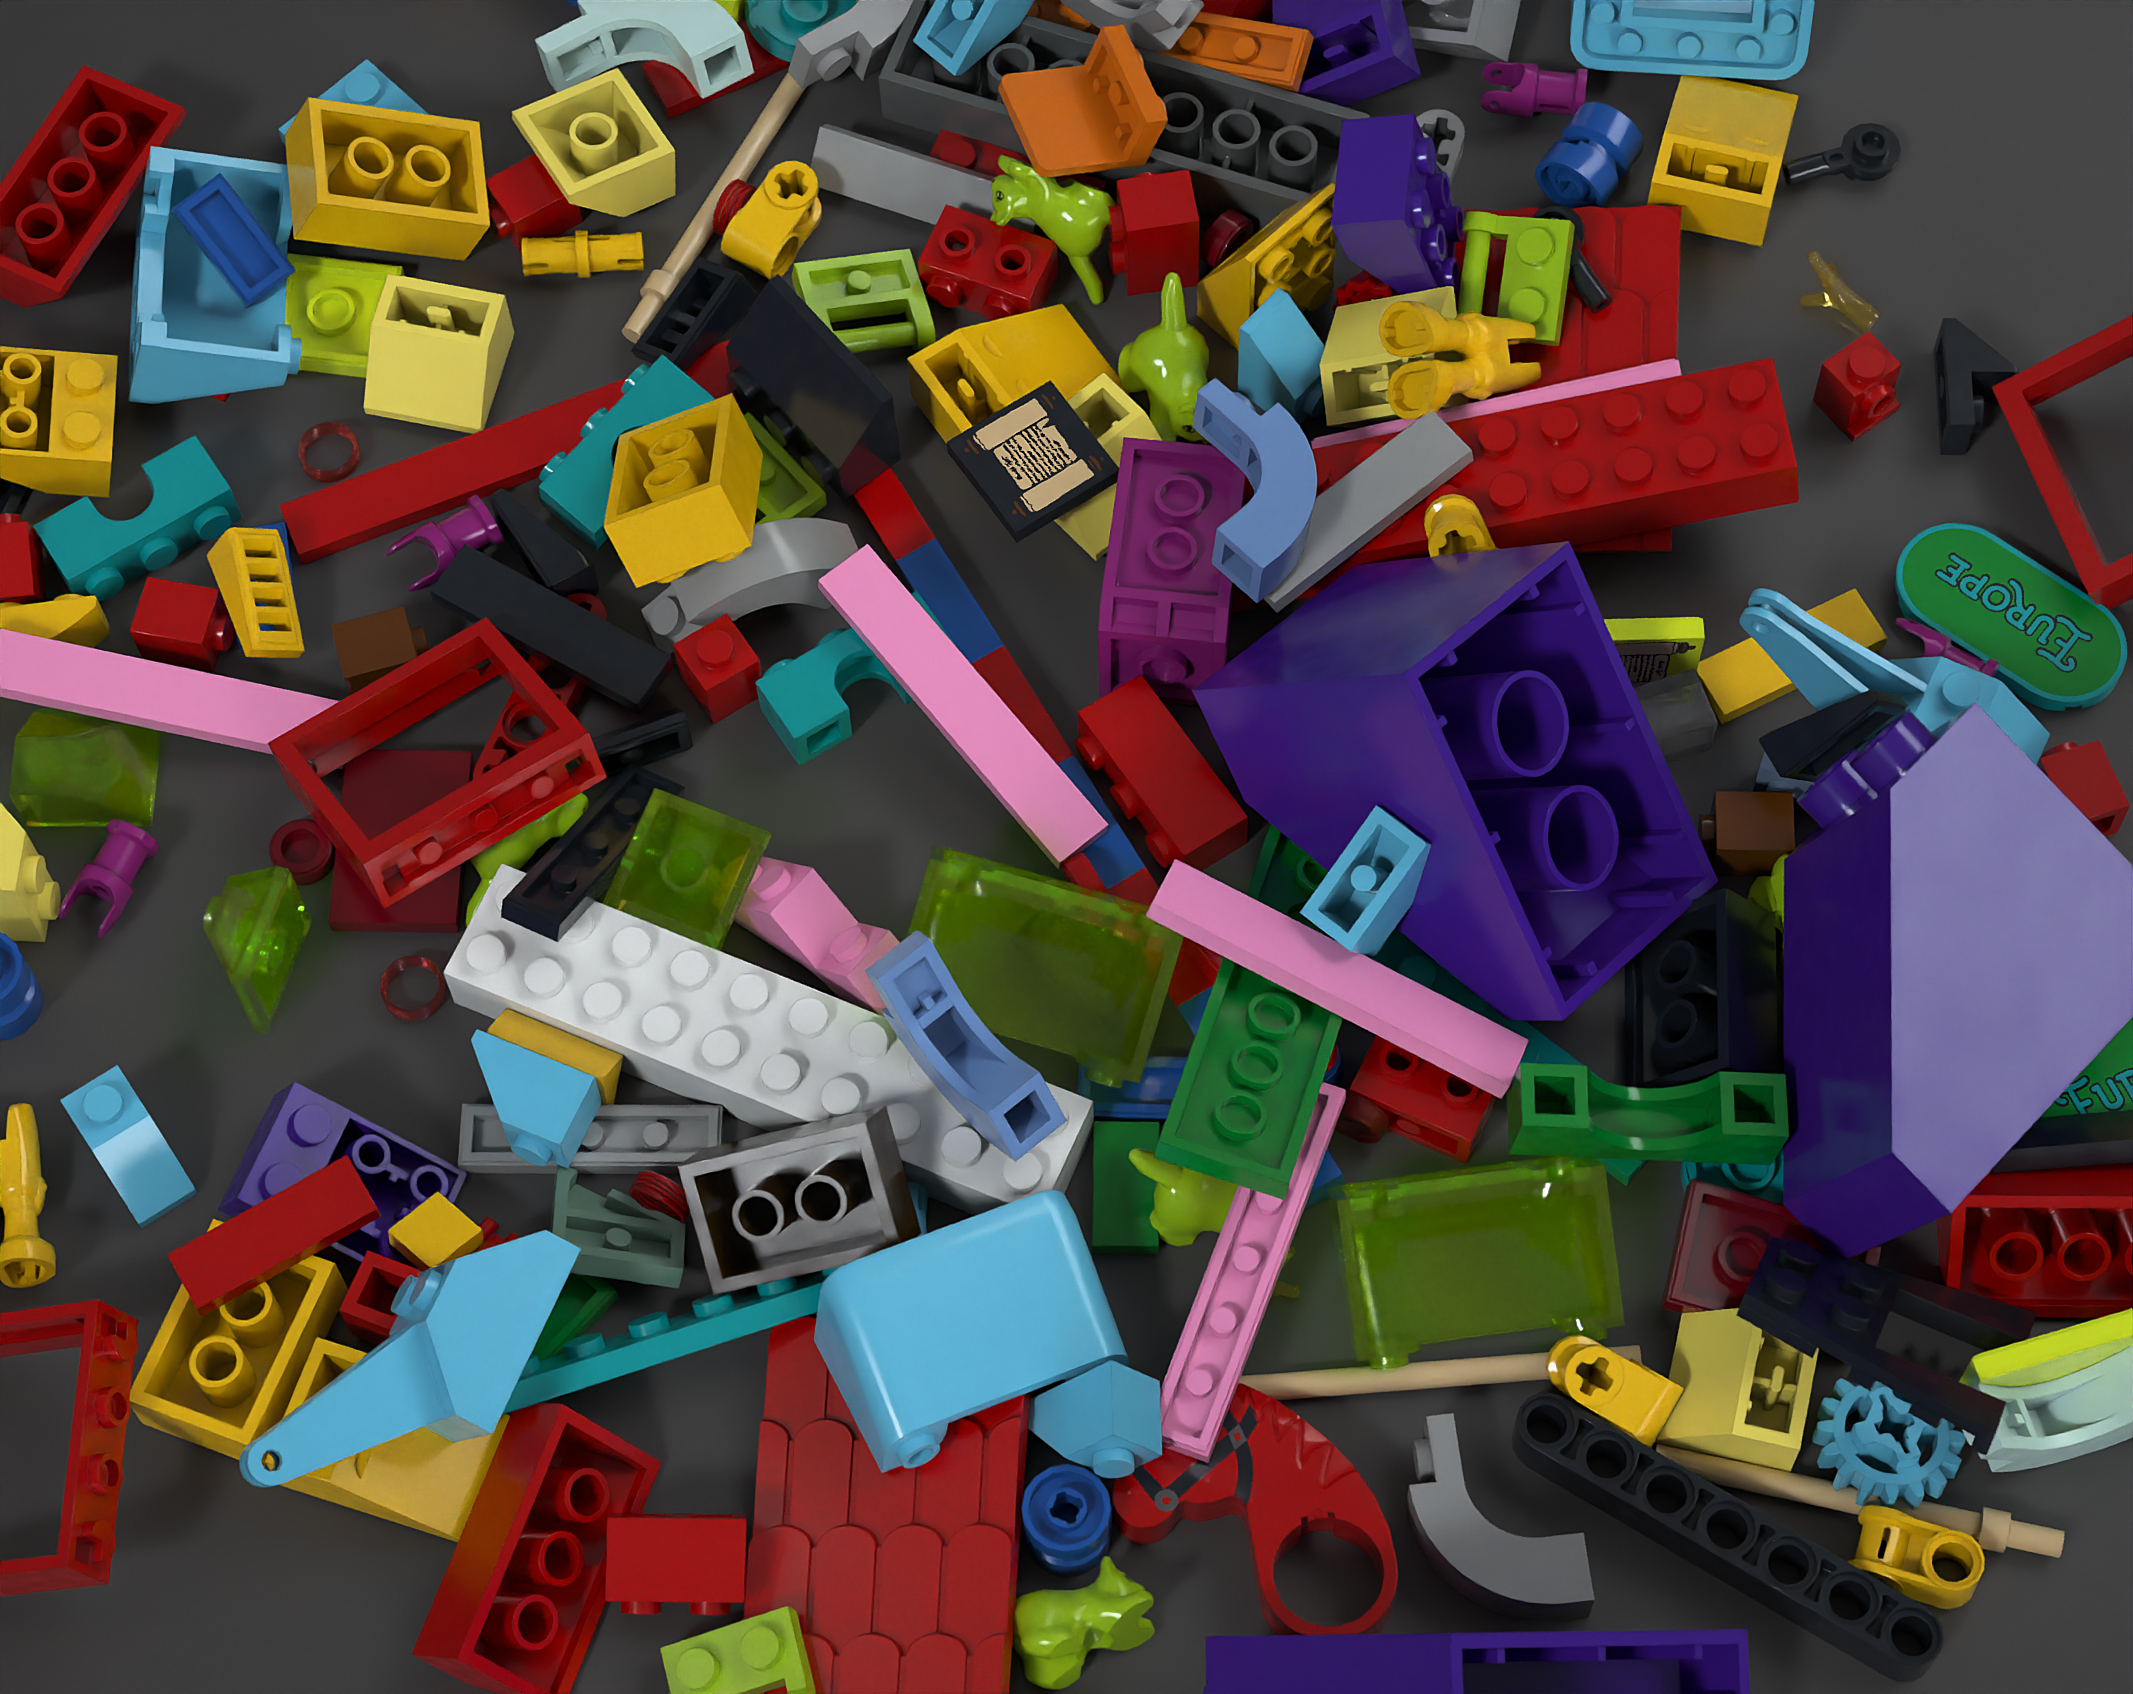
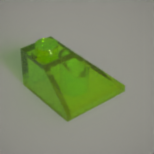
[9,708,161,826]
[602,788,772,951]
[203,866,312,1034]

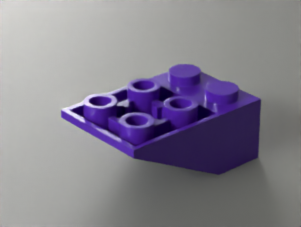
[1272,0,1421,107]
[1331,114,1465,294]
[217,1081,467,1270]

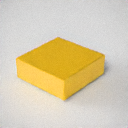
[388,1191,484,1271]

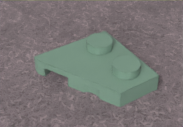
[550,1165,686,1288]

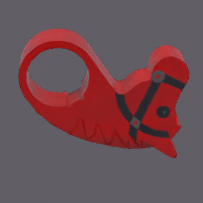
[1113,1383,1398,1635]

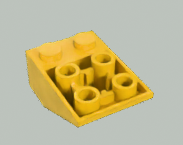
[1647,75,1799,247]
[1197,183,1336,351]
[907,304,1129,444]
[0,346,118,498]
[265,1337,510,1542]

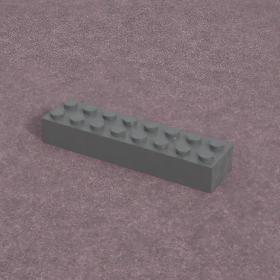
[879,0,1370,230]

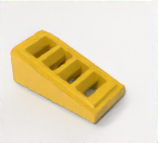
[206,527,305,658]

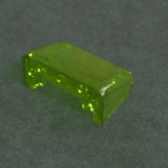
[905,846,1184,1088]
[1327,1156,1625,1369]

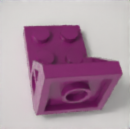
[1098,437,1246,707]

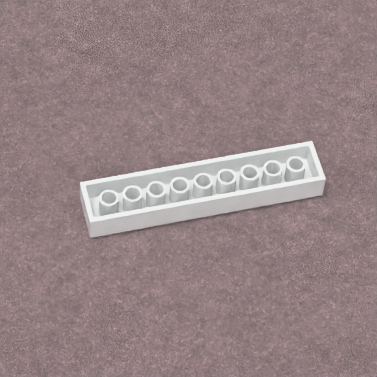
[443,864,1094,1216]

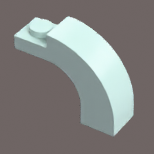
[535,0,754,99]
[1962,1345,2133,1472]

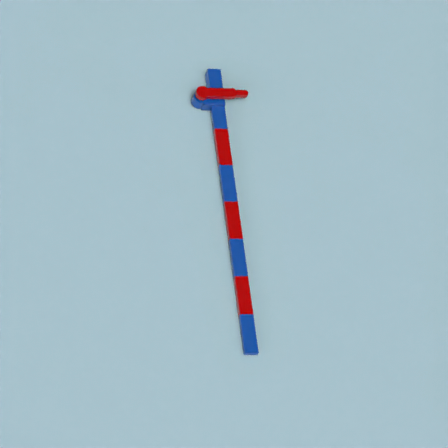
[852,467,1346,1211]

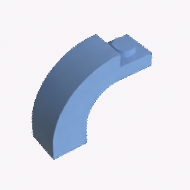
[1192,378,1317,603]
[865,930,1067,1162]

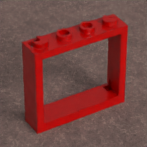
[1992,315,2133,610]
[268,617,607,909]
[0,1299,138,1597]

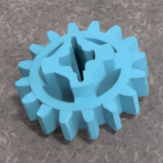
[1812,1378,1966,1511]

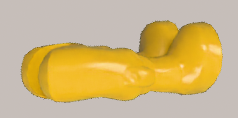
[1379,301,1541,420]
[0,1103,56,1288]

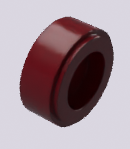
[1199,208,1253,268]
[269,819,336,886]

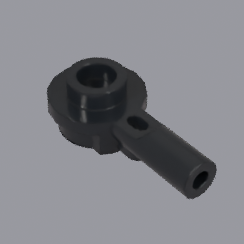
[1782,123,1901,185]
[1532,205,1612,313]

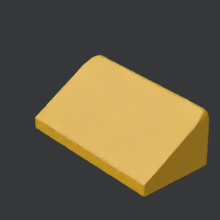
[487,1008,623,1105]

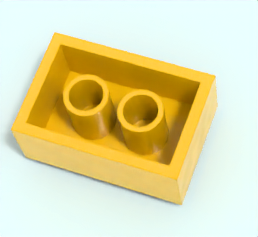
[285,97,490,261]
[603,393,763,588]
[130,1219,348,1468]

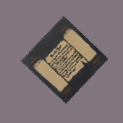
[947,380,1119,543]

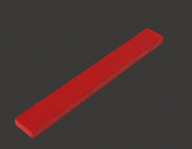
[279,339,742,565]

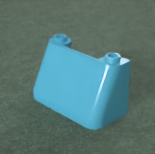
[1570,0,1815,80]
[127,146,301,404]
[814,1190,1129,1473]

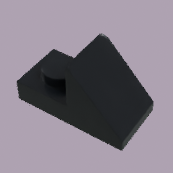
[1934,318,2019,455]

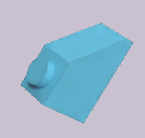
[913,0,1034,76]
[1238,287,1325,425]
[1300,805,1431,956]
[471,1029,602,1168]
[60,1065,198,1229]
[1028,1360,1162,1478]

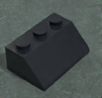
[726,274,901,501]
[1625,888,1778,1088]

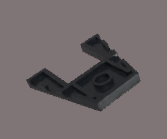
[1736,1236,2037,1456]

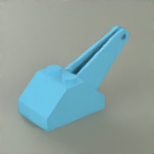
[1739,588,2050,766]
[239,1230,581,1487]

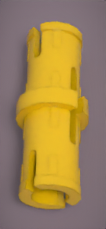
[522,230,644,278]

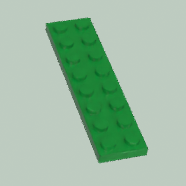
[1154,824,1364,1200]

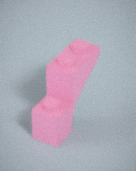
[711,854,900,1017]

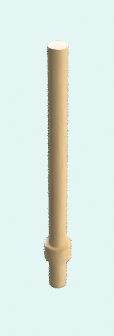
[622,72,806,343]
[1239,1345,1642,1400]
[1656,1444,2065,1558]

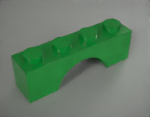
[1507,1063,1789,1165]

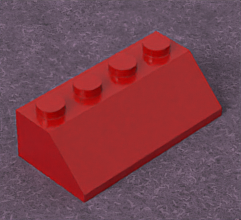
[0,65,187,308]
[1936,1163,2133,1318]
[411,1403,662,1694]

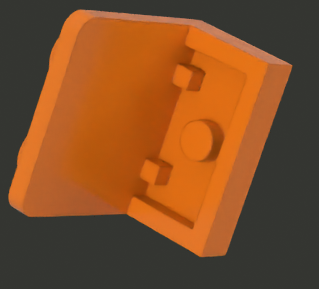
[998,24,1168,177]

